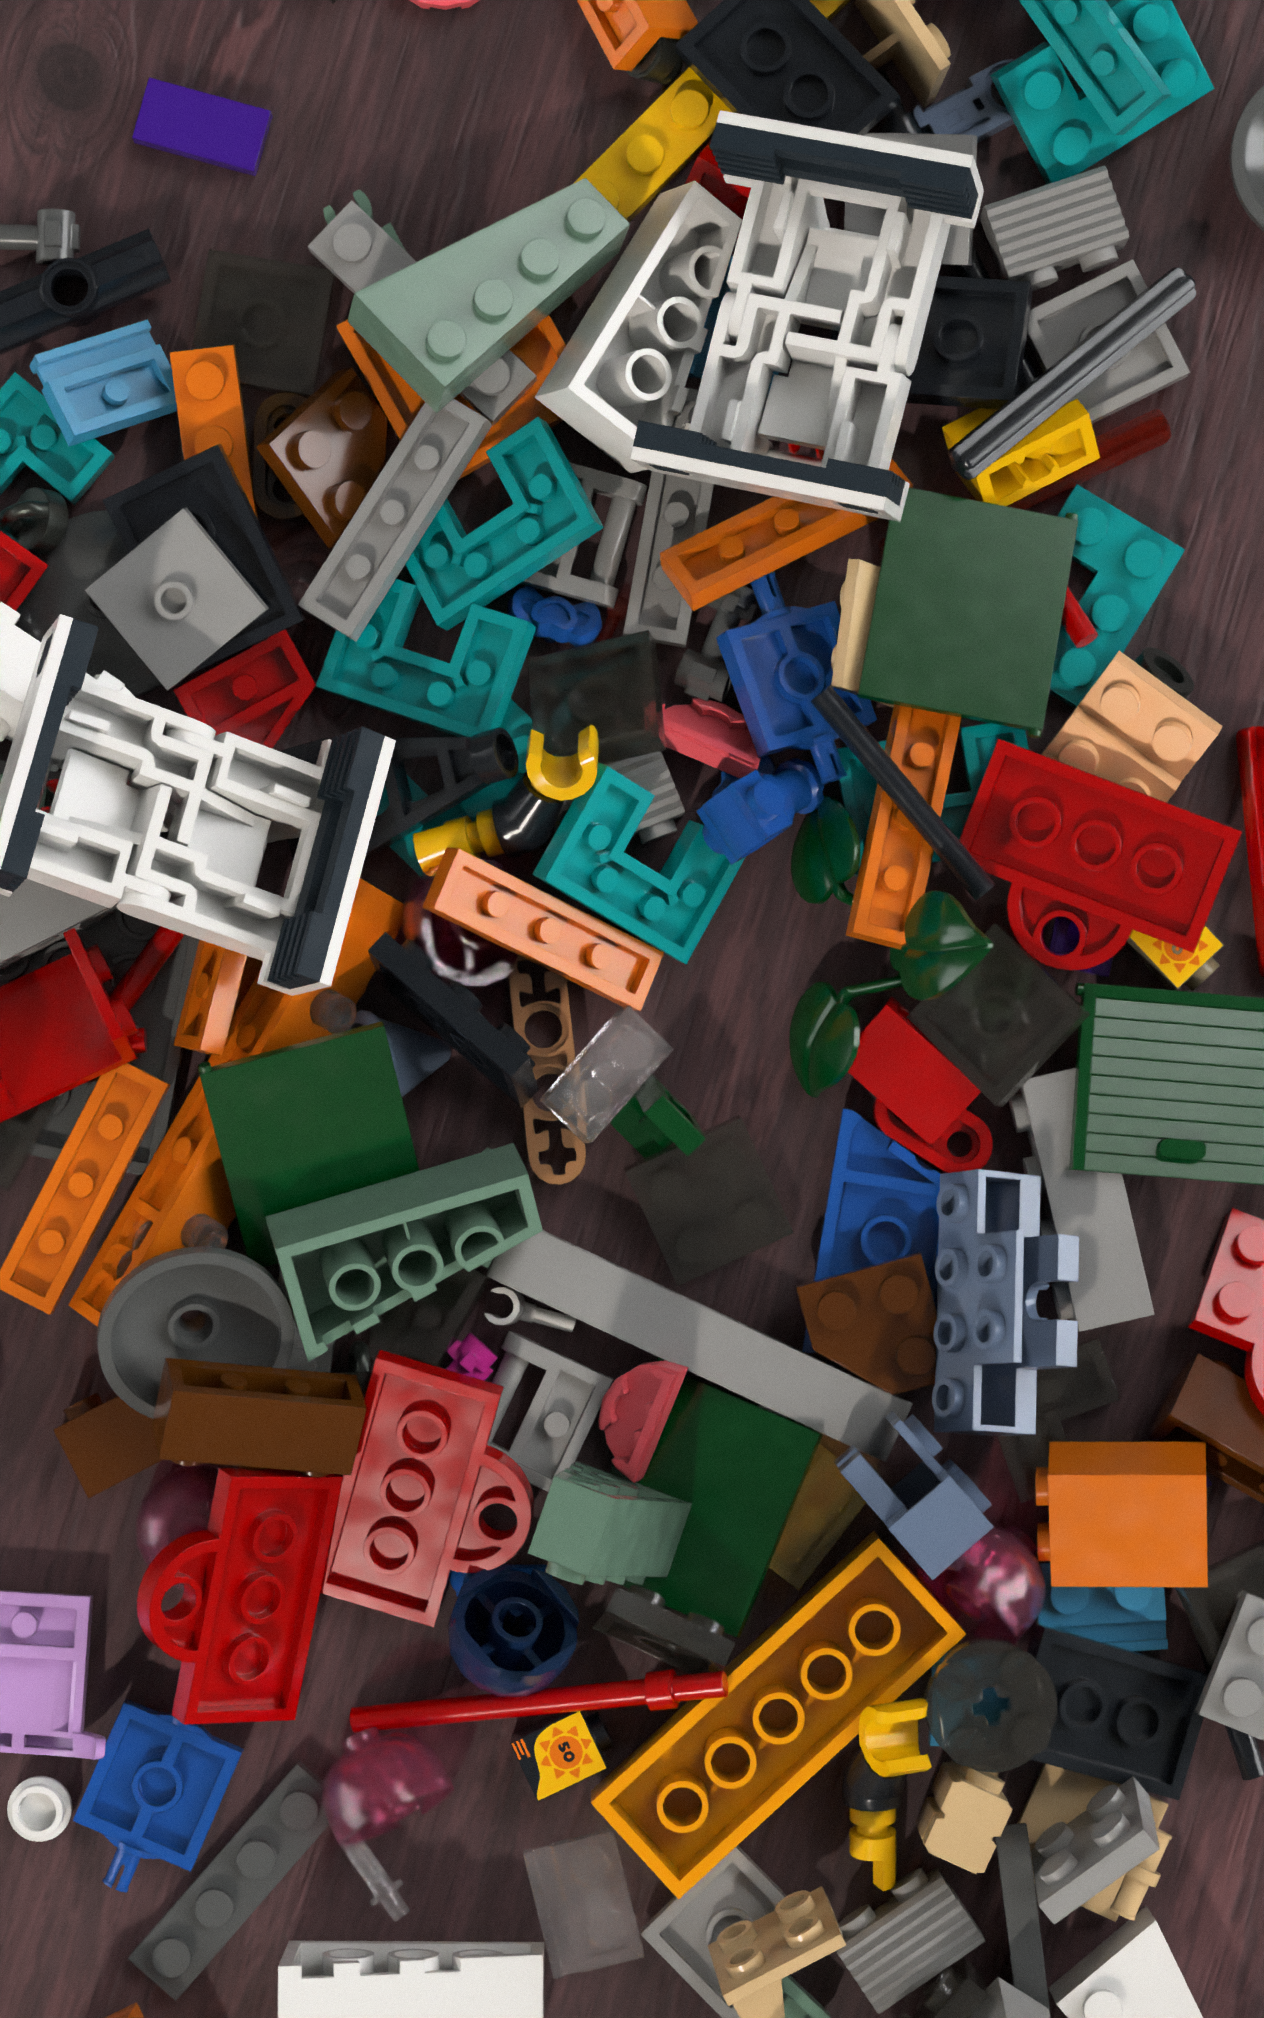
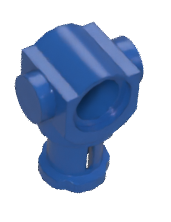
[696,758,824,865]

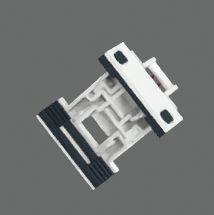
[630,110,984,522]
[0,614,396,996]

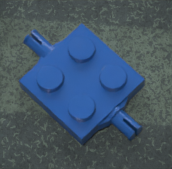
[716,571,877,785]
[73,1699,244,1892]

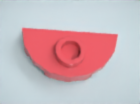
[638,698,761,778]
[598,1360,689,1483]

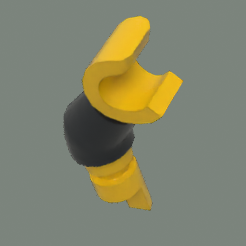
[413,725,599,875]
[842,1698,932,1891]

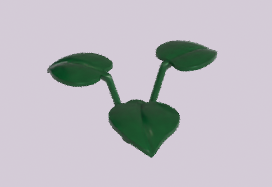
[789,795,994,1098]

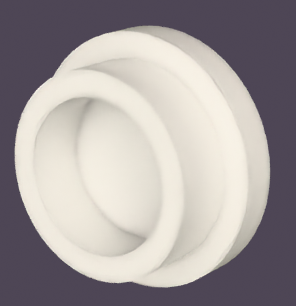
[7,1776,73,1842]

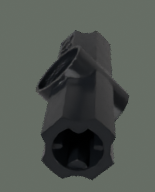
[0,228,172,355]

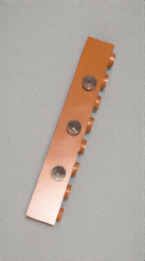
[68,878,411,1327]

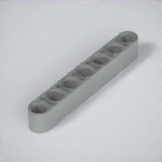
[486,1230,913,1462]

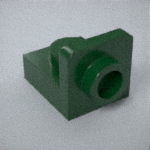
[608,1074,706,1161]

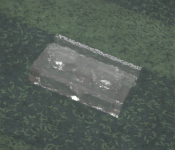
[523,1827,645,1980]

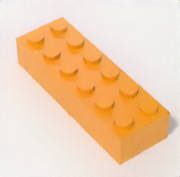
[591,1531,966,1900]

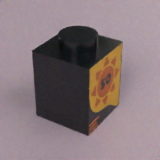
[510,1711,614,1802]

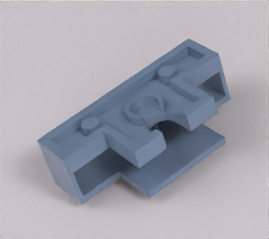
[932,1169,1079,1436]
[834,1411,994,1580]

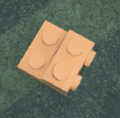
[1041,651,1223,802]

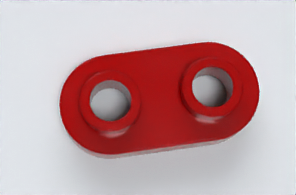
[873,1098,993,1173]

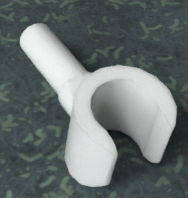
[484,1287,576,1333]

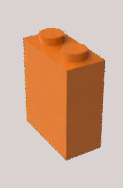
[1035,1442,1208,1588]

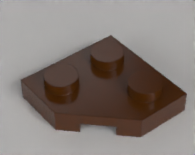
[256,367,387,549]
[795,1252,937,1395]

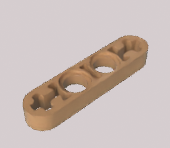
[508,952,586,1185]

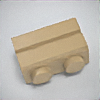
[915,1756,1013,1874]

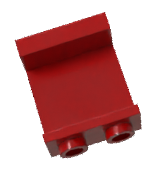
[0,928,139,1123]

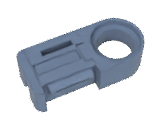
[913,59,1015,143]

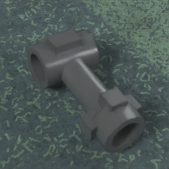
[0,208,81,266]
[674,586,758,702]

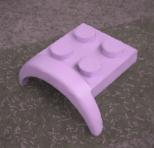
[0,1590,106,1760]

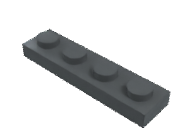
[128,1761,347,2001]

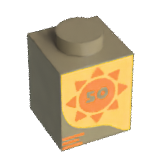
[1125,925,1224,991]

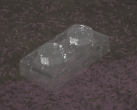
[539,1005,673,1143]

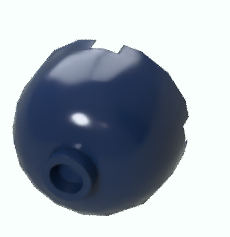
[448,1564,579,1697]

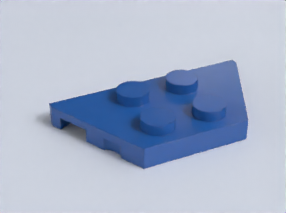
[801,1108,940,1353]

